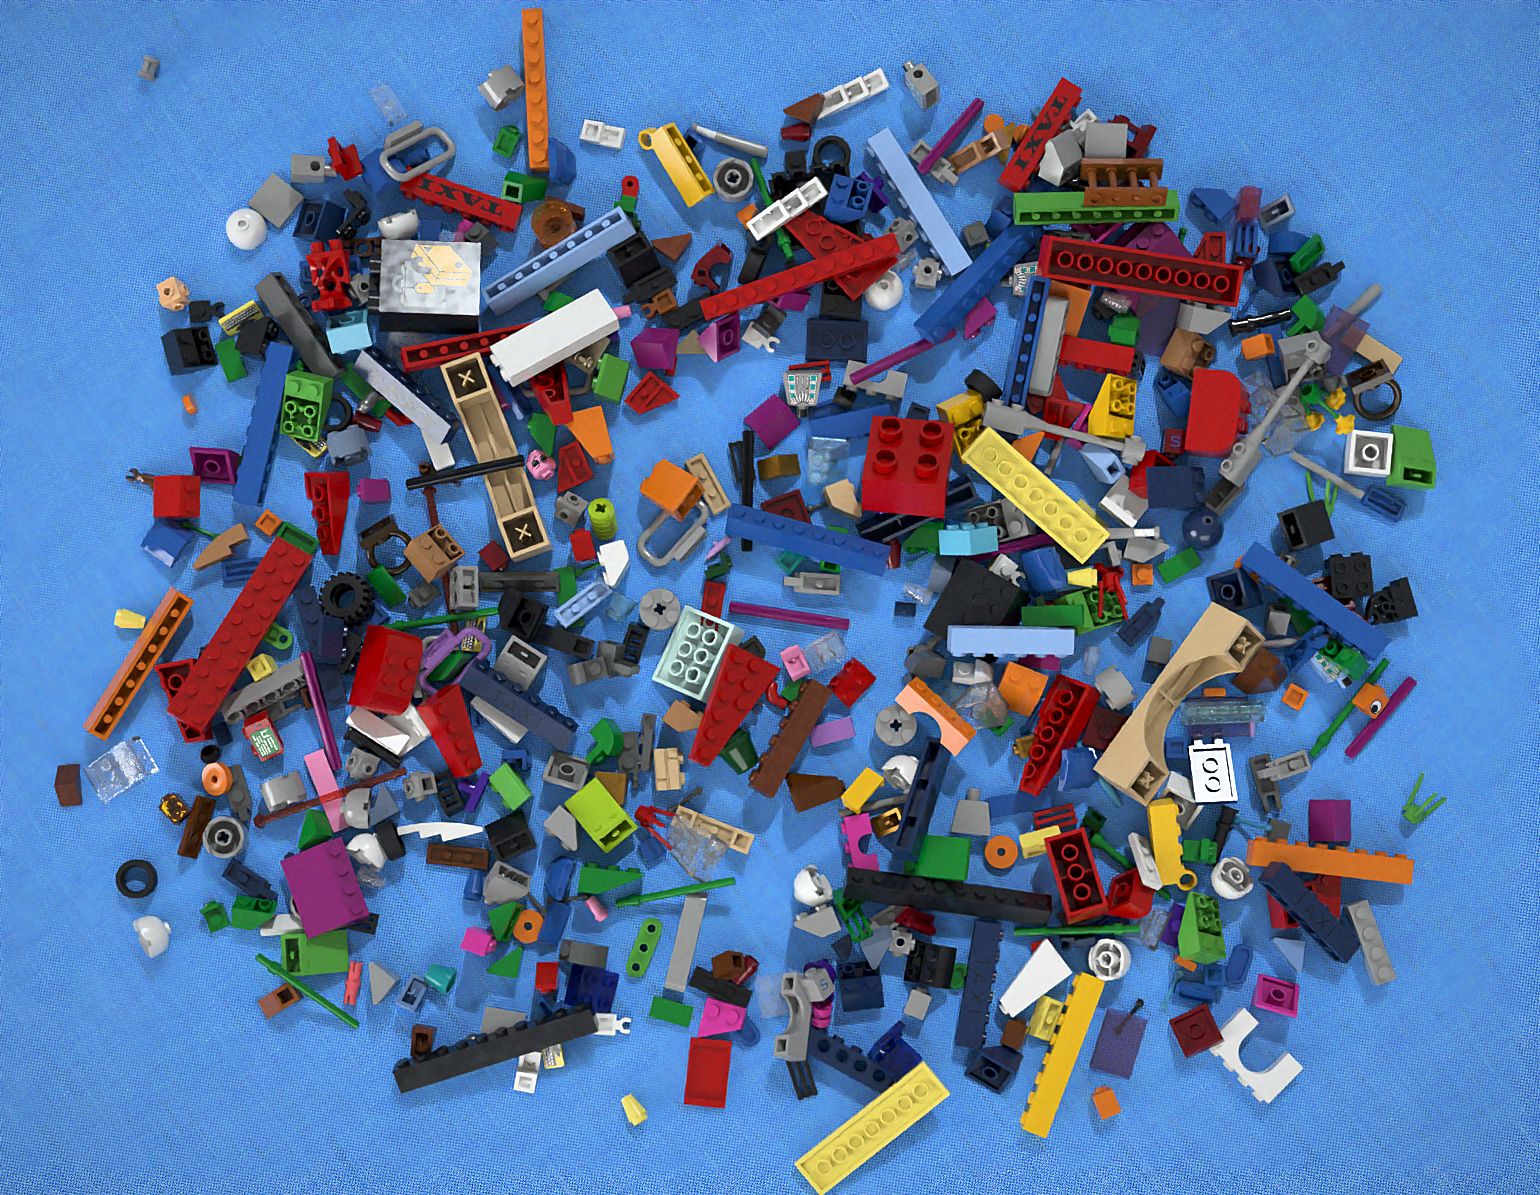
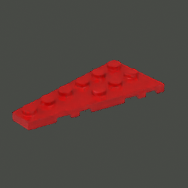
[784,209,899,302]
[688,644,781,767]

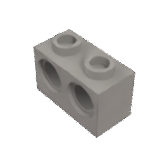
[449,565,479,611]

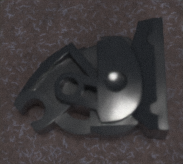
[1363,577,1419,626]

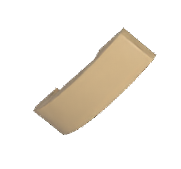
[672,805,755,855]

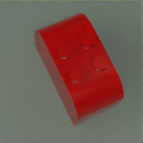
[1184,369,1252,459]
[348,625,423,716]
[1044,827,1109,924]

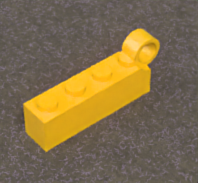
[638,122,716,208]
[1146,798,1197,891]

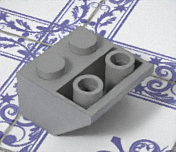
[1038,129,1084,187]
[1174,300,1232,334]
[1277,331,1327,385]
[543,805,581,851]
[793,904,841,938]

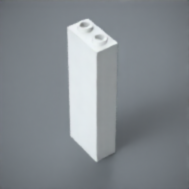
[490,288,620,387]

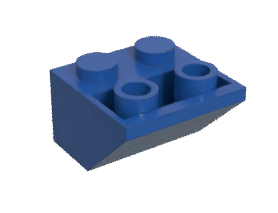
[823,174,874,224]

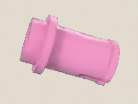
[612,304,631,320]
[584,895,609,922]

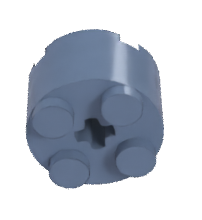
[326,425,373,468]

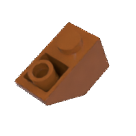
[257,982,304,1019]

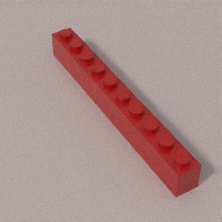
[700,232,902,322]

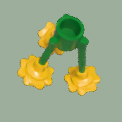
[1299,383,1355,435]

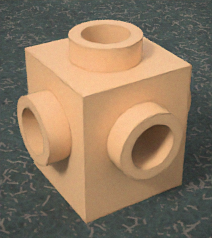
[156,276,191,312]

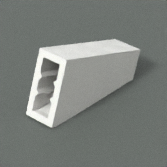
[999,938,1072,1018]

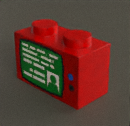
[242,710,285,762]

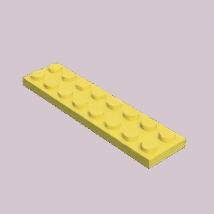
[960,425,1111,564]
[794,1060,950,1195]

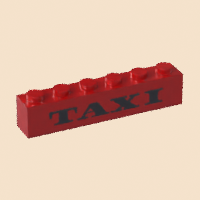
[997,77,1083,193]
[399,167,524,234]

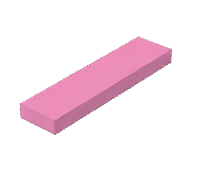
[303,749,350,833]

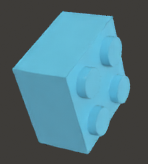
[326,308,373,354]
[938,522,998,555]

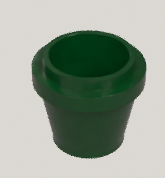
[717,727,759,775]

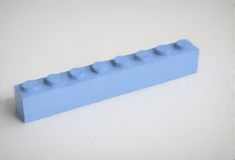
[866,127,973,280]
[481,206,636,316]

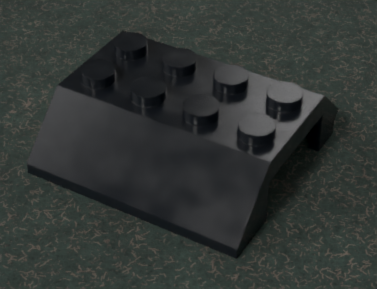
[768,160,862,253]
[923,555,1031,665]

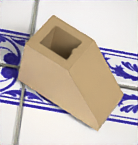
[822,479,863,521]

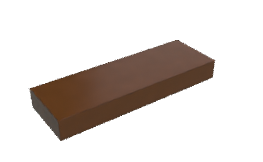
[177,795,216,859]
[426,842,490,870]

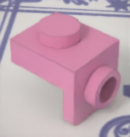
[780,645,812,682]

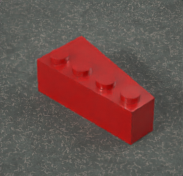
[1058,335,1136,380]
[527,359,574,425]
[153,658,214,744]
[416,684,482,778]

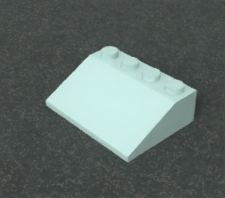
[652,605,745,704]

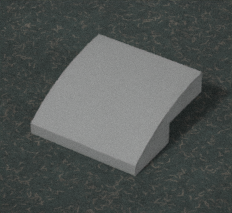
[480,1006,527,1034]

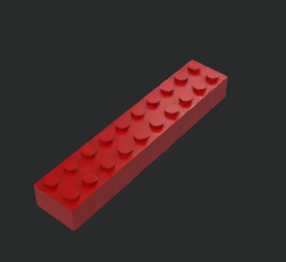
[1036,235,1244,307]
[166,536,313,735]

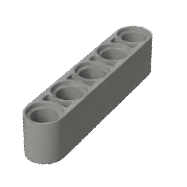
[1029,295,1070,397]
[220,657,307,724]
[664,892,708,993]

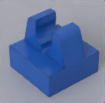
[535,991,564,1015]

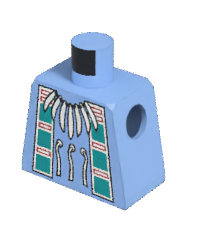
[1307,637,1353,689]

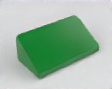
[365,563,407,607]

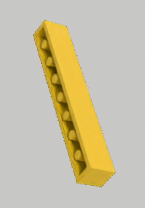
[1019,971,1106,1138]

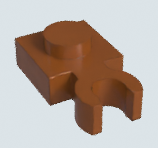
[641,288,679,320]

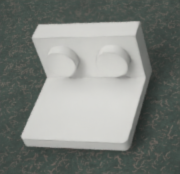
[1098,474,1148,528]
[382,701,431,756]

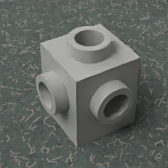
[882,216,919,253]
[912,257,943,290]
[347,273,378,307]
[554,491,589,528]
[344,747,381,781]
[402,771,437,802]
[888,926,915,957]

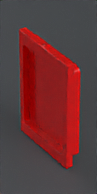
[684,1037,732,1108]

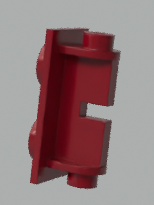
[895,905,936,936]

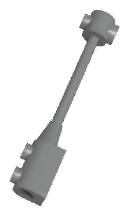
[1218,336,1332,488]
[980,398,1146,466]

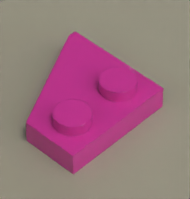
[697,997,747,1037]

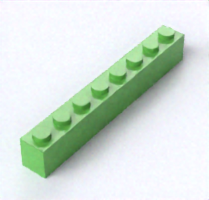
[1012,190,1180,225]

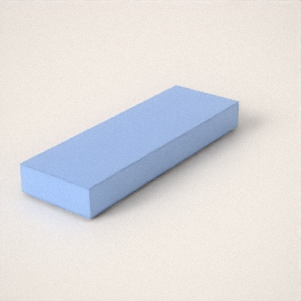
[553,576,613,629]

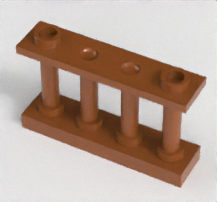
[1079,158,1168,206]

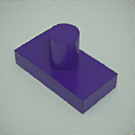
[854,171,891,214]
[458,771,491,813]
[1156,902,1185,949]

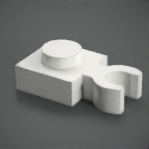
[742,321,780,354]
[989,553,1025,587]
[594,1013,631,1036]

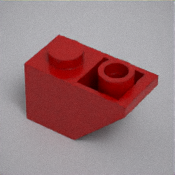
[569,528,597,563]
[535,961,560,993]

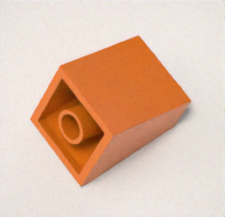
[1041,278,1092,338]
[565,405,615,465]
[639,458,705,522]
[991,661,1048,717]

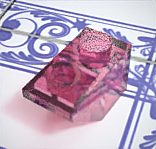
[1234,185,1262,222]

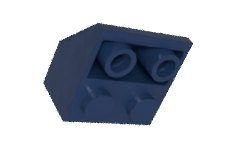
[837,961,885,1012]

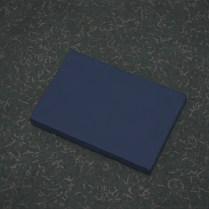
[806,319,868,363]

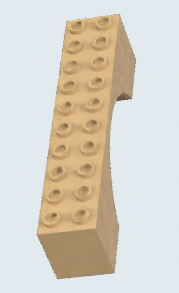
[440,352,554,563]
[1093,602,1266,806]

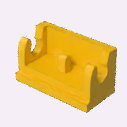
[841,767,885,815]

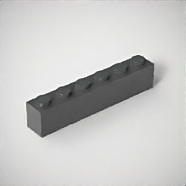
[254,272,348,384]

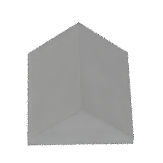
[542,750,592,791]
[369,960,402,1005]

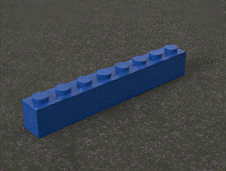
[913,221,1046,345]
[995,275,1051,440]
[232,341,300,507]
[725,502,891,577]
[1239,541,1391,661]

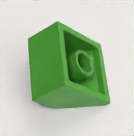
[488,763,535,811]

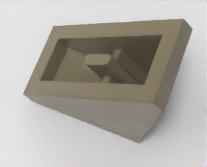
[676,329,708,354]

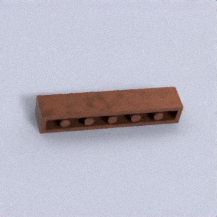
[748,678,833,799]

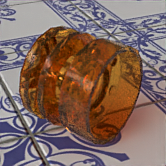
[531,201,579,250]

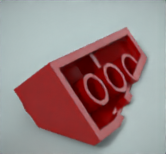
[304,470,350,555]

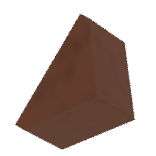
[783,92,826,125]
[651,233,692,264]
[54,764,83,807]
[410,1023,437,1056]

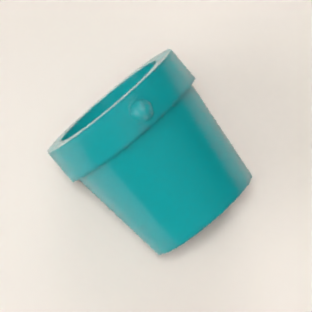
[424,963,458,995]

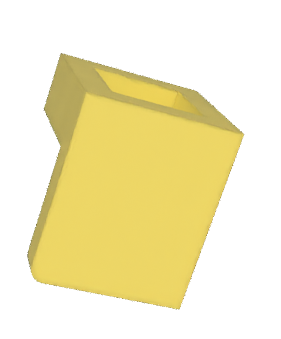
[247,653,279,682]

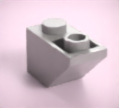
[1122,536,1169,564]

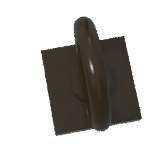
[1345,359,1402,421]
[357,514,412,576]

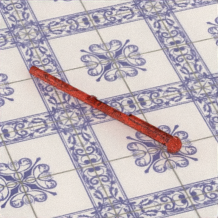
[422,486,462,644]
[253,767,408,829]

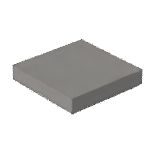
[1084,122,1128,158]
[247,172,305,229]

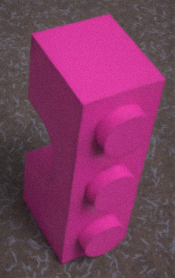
[841,813,880,871]
[460,926,499,957]

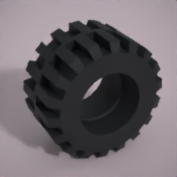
[318,571,375,627]

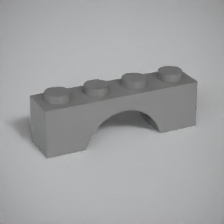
[1343,899,1397,986]
[773,972,812,1062]

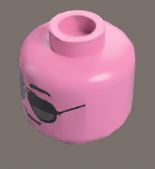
[526,449,556,480]

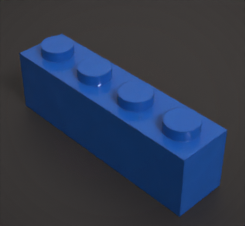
[808,402,892,447]

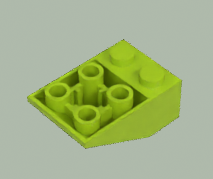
[564,777,638,854]

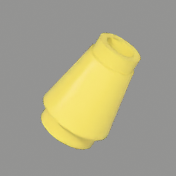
[1068,567,1097,588]
[114,608,146,629]
[621,1094,648,1126]

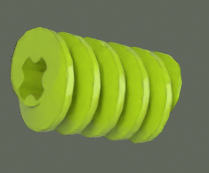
[588,498,618,540]

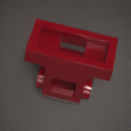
[1107,115,1157,159]
[691,239,734,292]

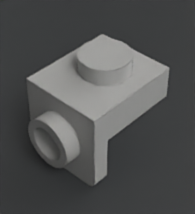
[1096,540,1123,567]

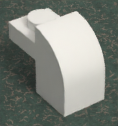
[952,659,994,698]

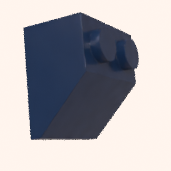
[292,199,346,247]
[316,614,348,664]

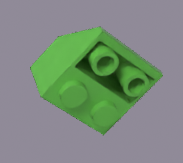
[591,353,630,405]

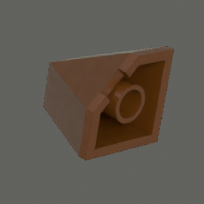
[1231,647,1288,695]
[785,773,846,813]

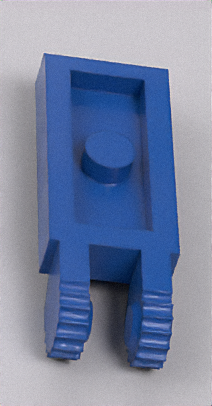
[1284,625,1328,674]

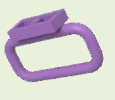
[418,627,492,696]

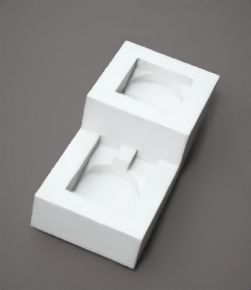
[1059,109,1101,139]
[580,119,627,150]
[514,1049,543,1094]

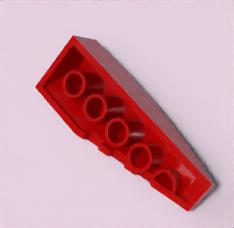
[1019,673,1101,797]

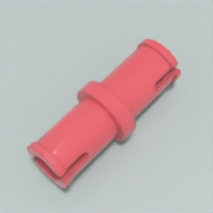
[343,961,363,1005]

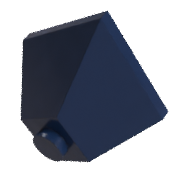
[1251,256,1299,298]
[1206,567,1263,612]
[964,1045,1024,1095]

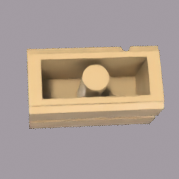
[653,748,685,791]

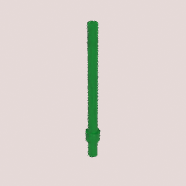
[749,158,795,261]
[380,607,499,632]
[1308,658,1390,758]
[615,876,736,908]
[1014,923,1140,936]
[255,953,360,1029]

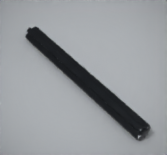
[741,430,754,552]
[406,455,525,490]

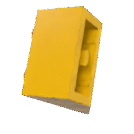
[1087,374,1137,442]
[935,389,986,465]

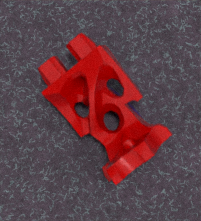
[306,239,352,312]

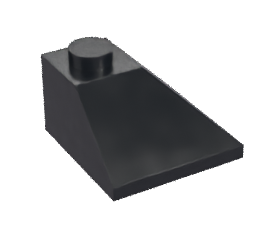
[498,586,550,643]

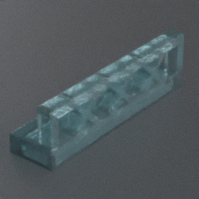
[1179,700,1267,725]

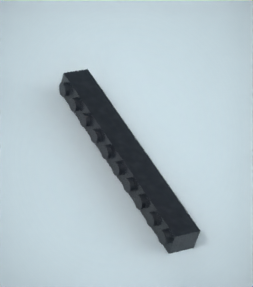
[842,866,1052,926]
[392,1001,599,1094]

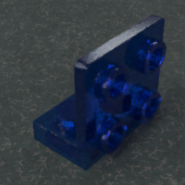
[564,963,620,1013]
[867,1020,923,1083]

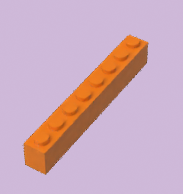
[522,8,550,174]
[83,586,194,741]
[1245,836,1414,885]

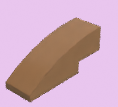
[946,129,1011,176]
[193,523,251,572]

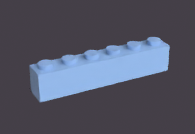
[947,625,1075,658]

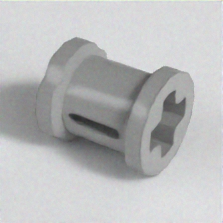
[137,55,161,81]

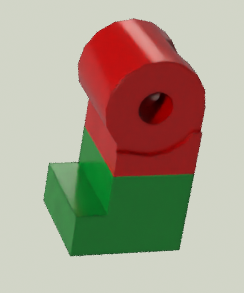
[613,175,640,217]

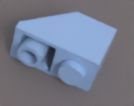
[1078,442,1126,484]

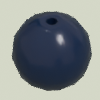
[1182,508,1224,551]

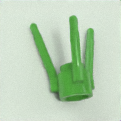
[1306,471,1339,518]
[1402,773,1447,825]

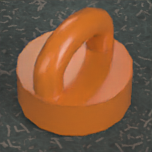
[1013,124,1030,145]

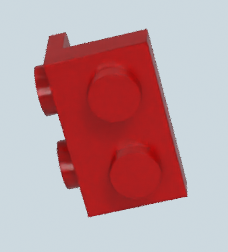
[327,136,363,181]
[826,658,877,708]

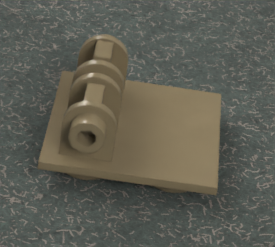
[565,336,611,375]

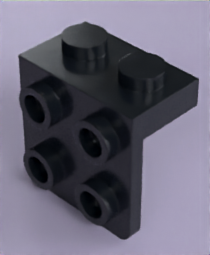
[336,188,372,240]
[1324,552,1374,599]

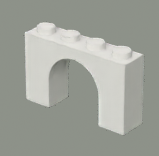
[1208,1007,1303,1104]

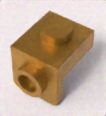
[1012,734,1035,760]

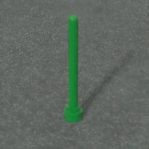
[1088,831,1170,900]

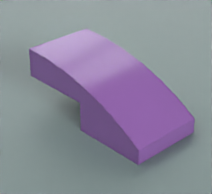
[810,717,856,748]

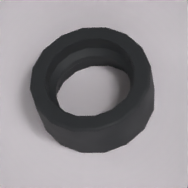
[813,135,851,169]
[738,247,767,285]
[964,369,1003,403]
[323,393,354,433]
[376,820,406,861]
[116,860,158,899]

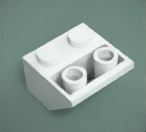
[597,540,631,589]

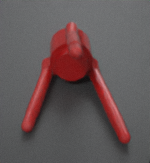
[1098,572,1129,621]
[634,805,679,850]

